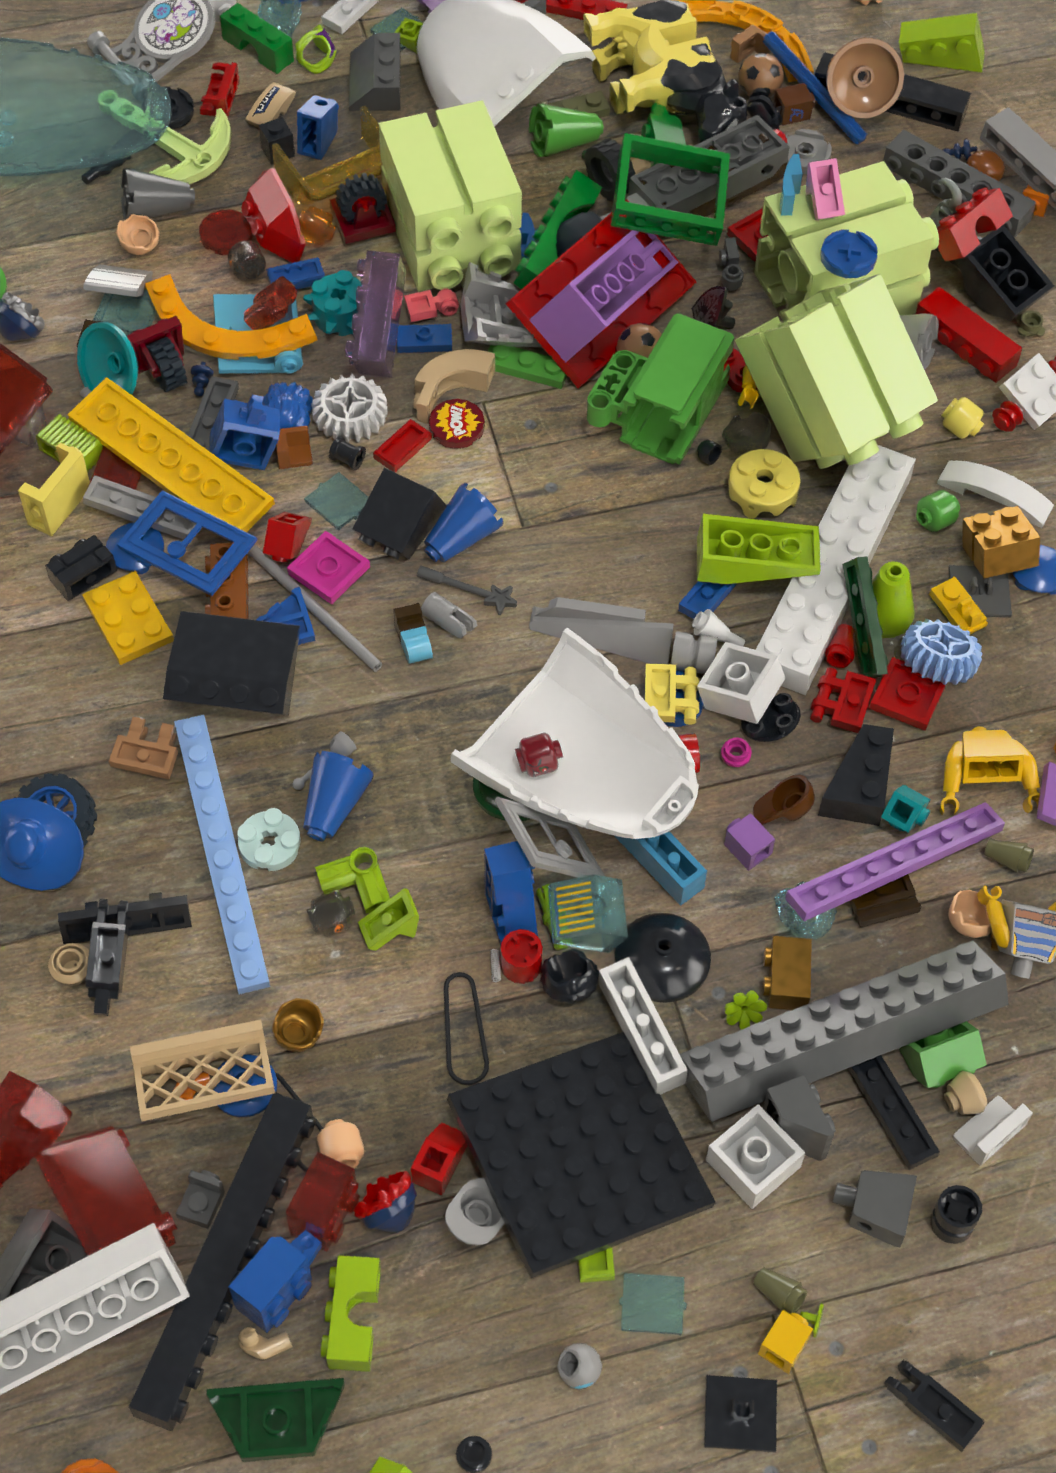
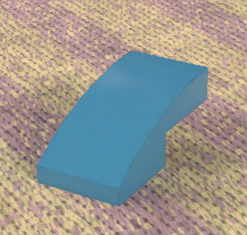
[780,154,803,216]

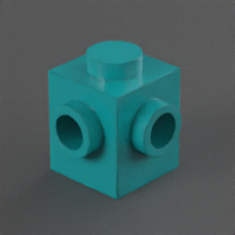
[881,785,931,832]

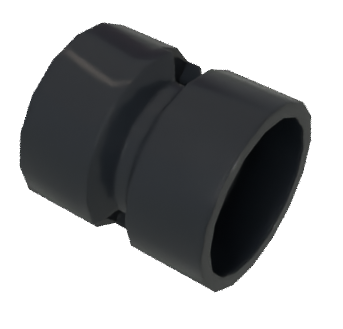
[930,1185,982,1244]

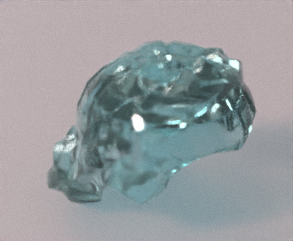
[257,0,302,37]
[774,881,837,940]

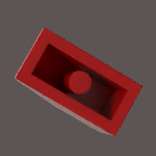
[263,512,312,562]

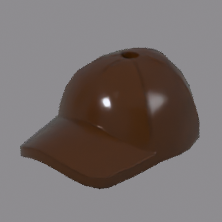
[753,774,815,825]

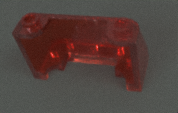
[33,1125,177,1257]

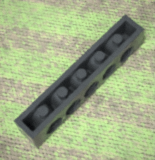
[883,129,1036,238]

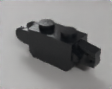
[86,899,129,1016]

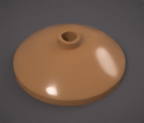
[826,37,904,118]

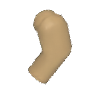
[239,1327,293,1360]

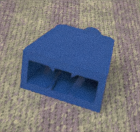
[297,96,339,160]

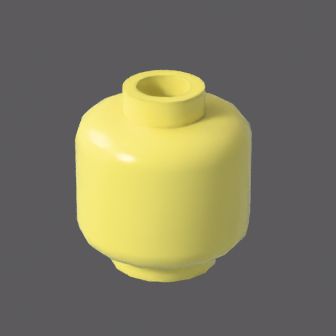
[941,397,985,439]

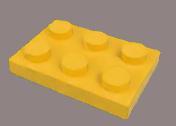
[82,571,174,665]

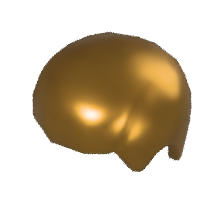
[272,998,324,1052]

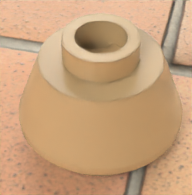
[48,943,89,986]
[944,1071,987,1115]

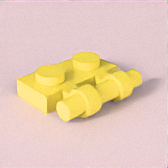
[645,664,699,725]

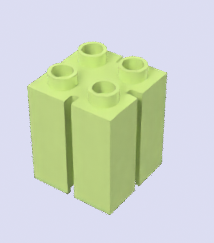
[379,100,522,292]
[754,161,939,322]
[735,274,938,469]

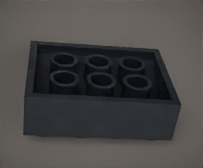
[163,611,300,716]

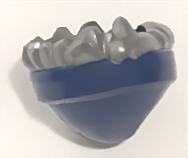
[0,292,45,341]

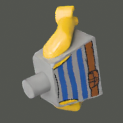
[977,885,1056,979]

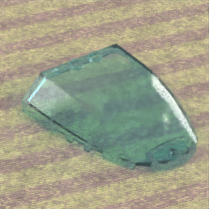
[0,37,172,176]

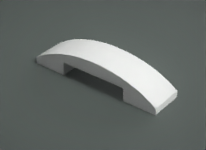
[937,461,1054,528]

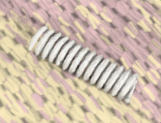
[490,949,501,982]

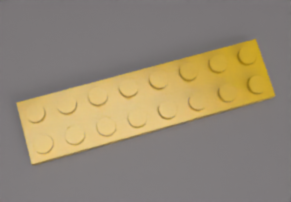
[67,377,275,532]

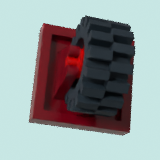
[329,173,396,244]
[127,315,188,392]

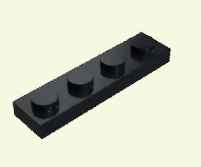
[848,1055,940,1170]

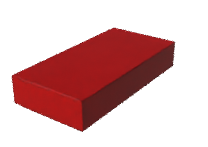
[373,419,432,472]

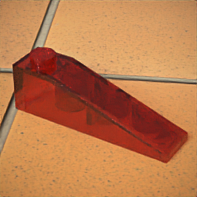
[0,1071,73,1189]

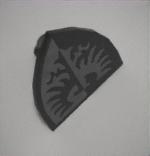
[692,286,736,329]

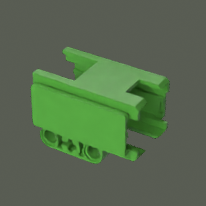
[586,313,734,465]

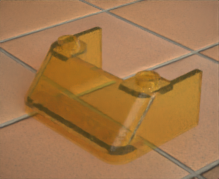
[272,106,383,205]

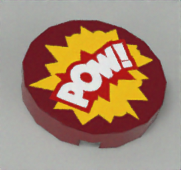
[429,399,485,449]

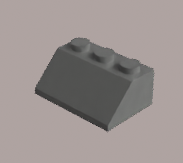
[349,33,401,111]
[0,1208,100,1301]

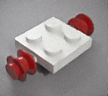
[992,353,1056,432]

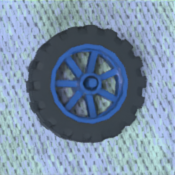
[14,773,97,847]

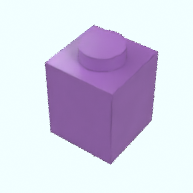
[724,813,775,871]

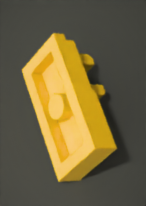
[929,577,988,634]

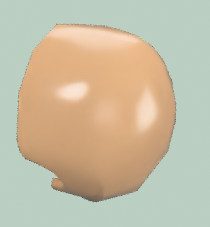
[116,214,159,255]
[948,890,992,938]

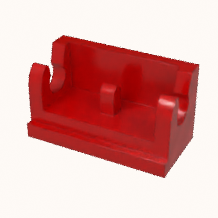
[200,62,239,118]

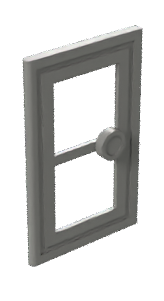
[495,797,607,883]

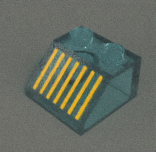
[548,875,628,953]

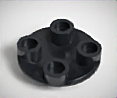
[741,693,801,742]

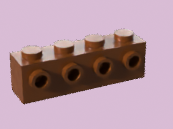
[205,543,249,619]

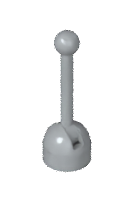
[293,731,357,790]

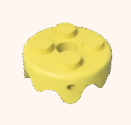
[728,449,800,519]

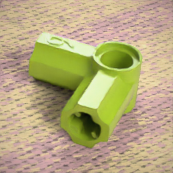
[315,847,390,914]

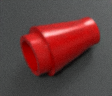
[825,624,855,668]

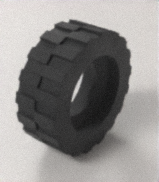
[584,138,636,201]

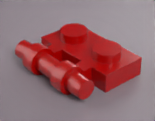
[810,667,876,733]

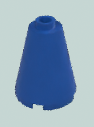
[424,483,504,562]
[303,751,374,841]

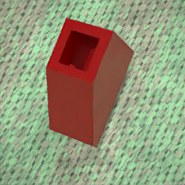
[411,1122,468,1196]

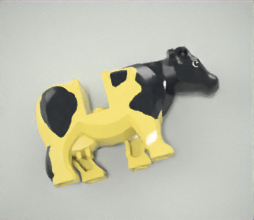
[584,0,747,143]

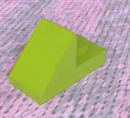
[358,888,419,951]

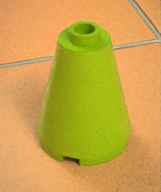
[872,561,915,638]

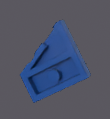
[256,587,316,645]

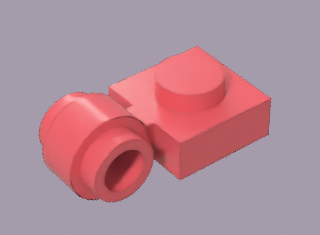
[404,289,459,322]

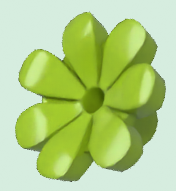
[725,990,767,1030]

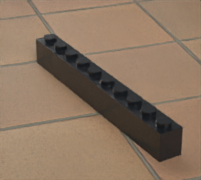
[129,1092,316,1432]

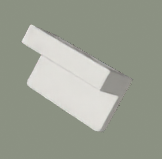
[953,1096,1033,1166]

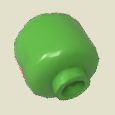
[916,490,960,532]

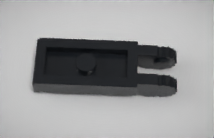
[884,1360,985,1452]

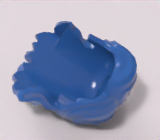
[262,382,314,429]

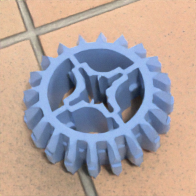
[900,619,982,685]

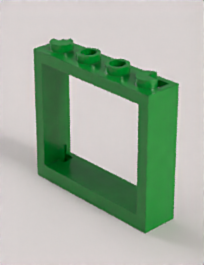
[611,133,730,246]

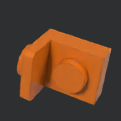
[1022,185,1050,217]

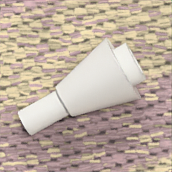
[692,609,745,646]

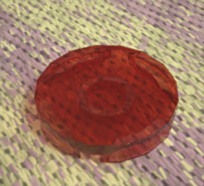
[199,209,253,255]

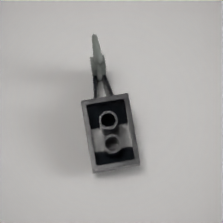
[930,178,1054,321]

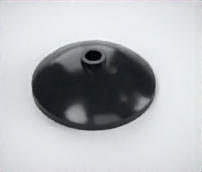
[615,913,711,1003]

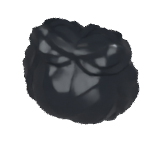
[540,948,599,1003]

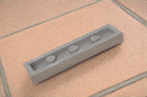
[83,475,196,539]

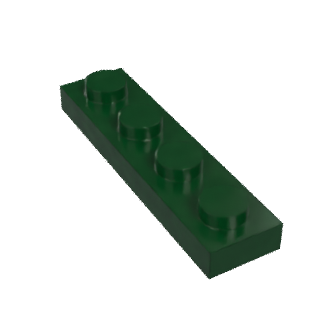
[842,556,888,678]

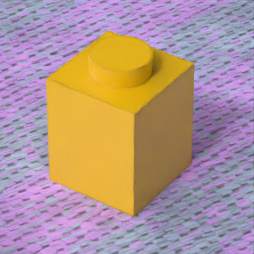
[758,1310,813,1374]

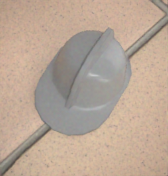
[445,1178,504,1246]

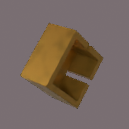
[962,506,1040,578]

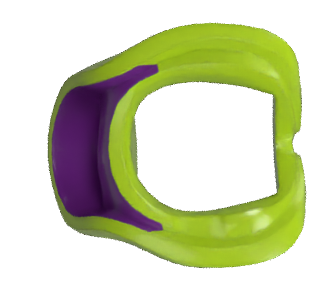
[295,24,337,74]

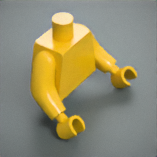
[939,726,1040,816]

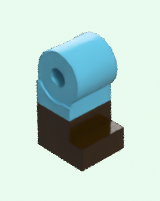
[393,603,433,664]

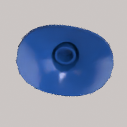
[0,798,84,891]

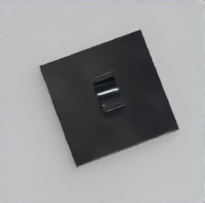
[704,1375,777,1453]

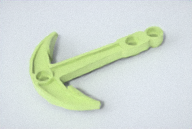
[98,92,231,185]

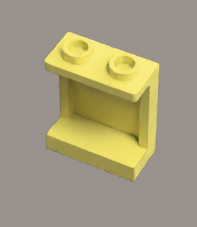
[18,443,90,537]

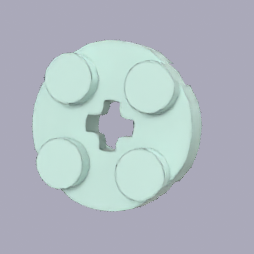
[238,808,301,871]

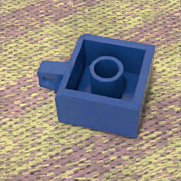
[209,394,280,470]
[229,1230,322,1333]

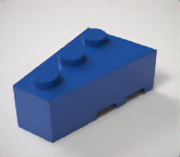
[484,841,538,945]

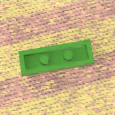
[488,345,567,389]

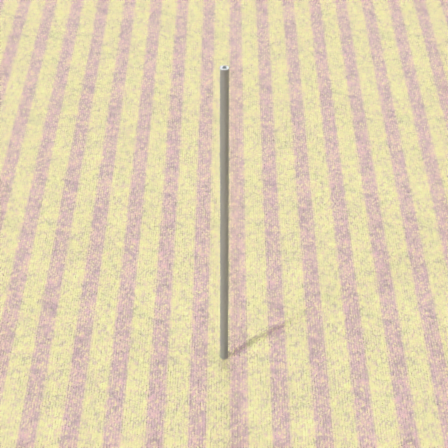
[80,387,382,672]

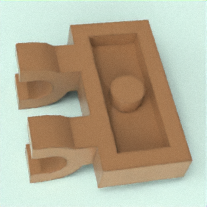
[109,717,178,779]

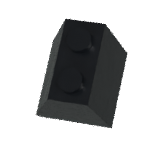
[352,468,447,560]

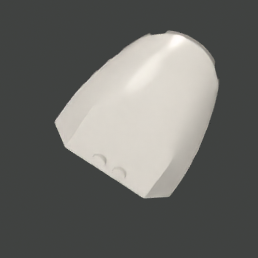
[417,0,596,126]
[450,628,699,839]

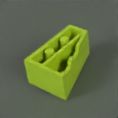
[899,13,985,72]

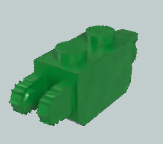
[641,103,686,167]

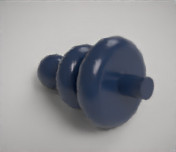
[942,139,977,161]
[190,362,214,397]

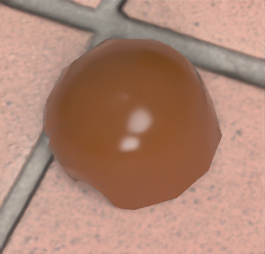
[966,150,1006,181]

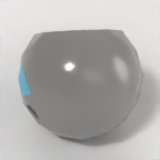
[557,1343,602,1389]

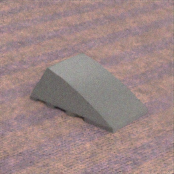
[460,262,542,347]

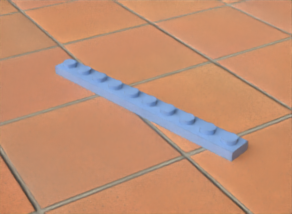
[174,715,270,994]

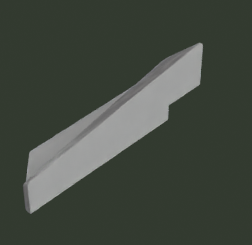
[529,597,674,664]

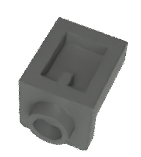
[176,1170,225,1229]

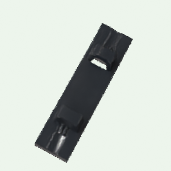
[58,892,192,944]

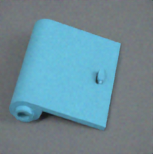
[213,279,303,374]

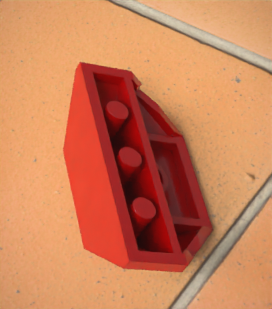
[242,168,306,263]

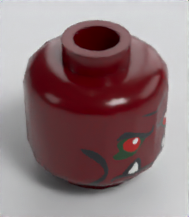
[515,733,563,778]

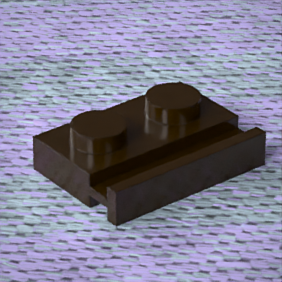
[850,874,922,927]

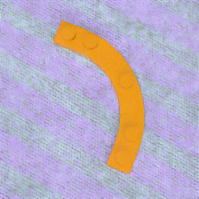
[677,0,814,82]
[145,274,318,360]

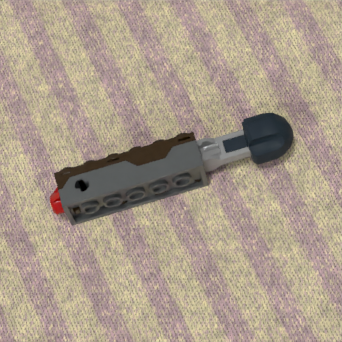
[556,115,790,258]

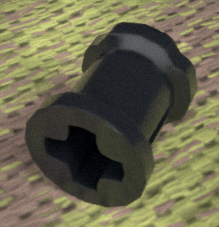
[329,436,366,471]

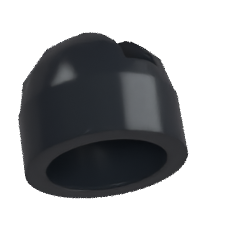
[697,440,722,465]

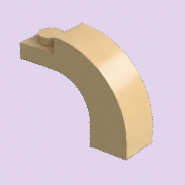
[413,349,495,424]

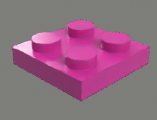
[287,531,370,605]

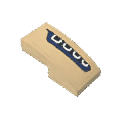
[246,82,296,128]

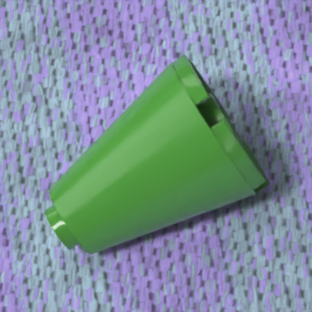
[529,103,604,157]

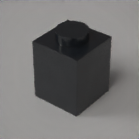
[259,117,295,165]

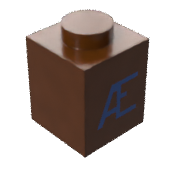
[774,83,815,126]

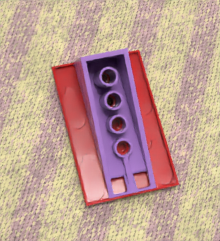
[505,199,697,388]

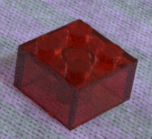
[285,1152,360,1252]

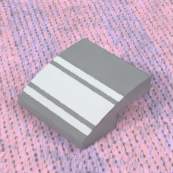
[83,264,153,297]

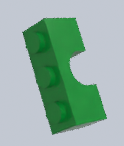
[220,3,294,74]

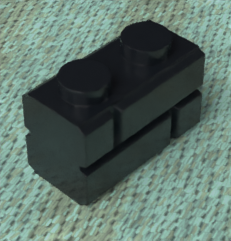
[45,535,117,601]

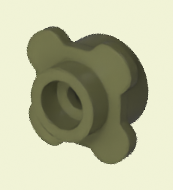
[1016,311,1045,337]

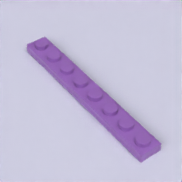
[785,802,1005,921]

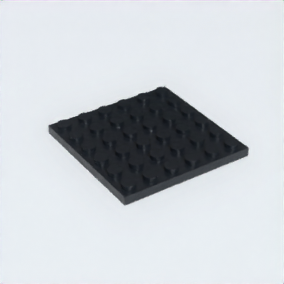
[447,1032,716,1278]

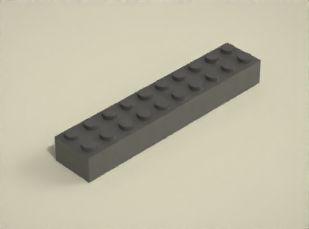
[679,940,1009,1122]

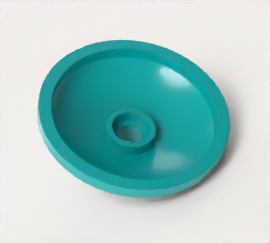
[77,322,138,395]

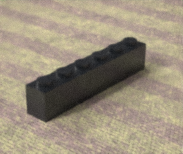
[814,52,971,132]

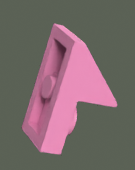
[805,158,845,221]

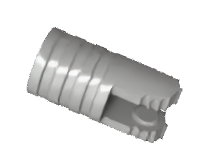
[421,592,478,639]

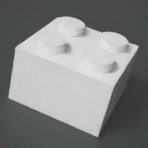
[697,642,785,724]
[706,1104,805,1209]

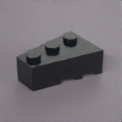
[818,724,894,826]

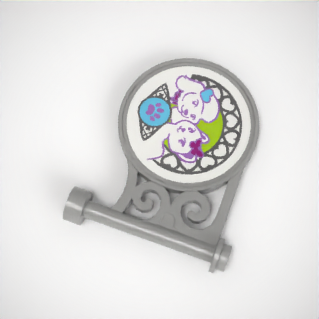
[87,0,215,102]

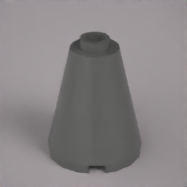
[121,168,195,220]

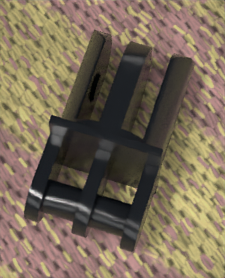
[747,88,782,130]

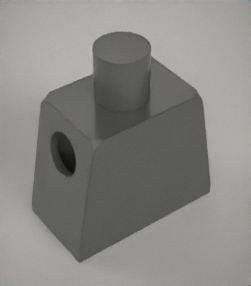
[832,1170,917,1248]

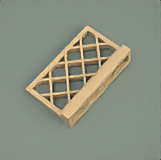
[130,1019,275,1121]

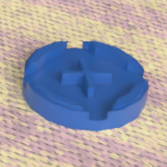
[820,230,878,278]

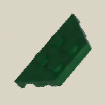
[206,1378,345,1462]

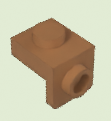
[730,25,770,63]

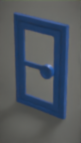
[117,490,258,596]

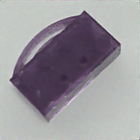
[345,250,406,378]

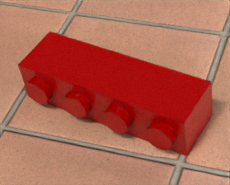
[915,286,1022,383]

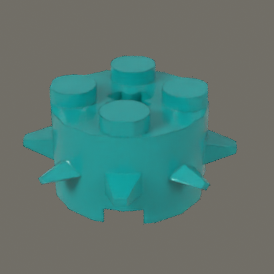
[303,270,376,336]

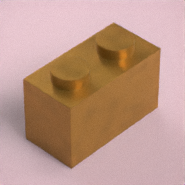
[763,936,812,1010]

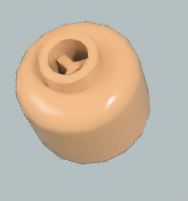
[317,1119,364,1172]

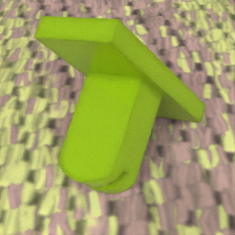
[800,1303,824,1338]

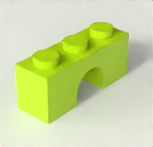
[321,1255,381,1372]

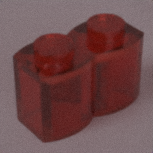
[244,276,297,330]

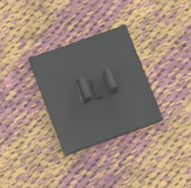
[949,565,1012,617]

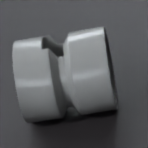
[671,631,718,674]

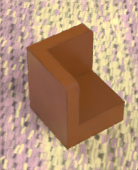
[276,426,313,469]

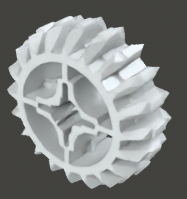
[312,373,388,443]

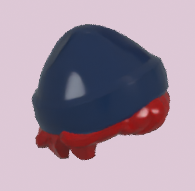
[354,1171,417,1233]

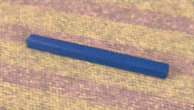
[763,31,867,145]

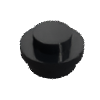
[456,1436,492,1473]

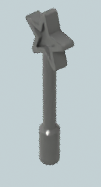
[417,566,517,615]

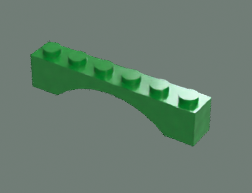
[513,169,602,289]

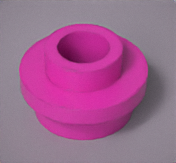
[721,737,752,767]

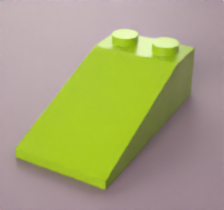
[697,514,821,584]

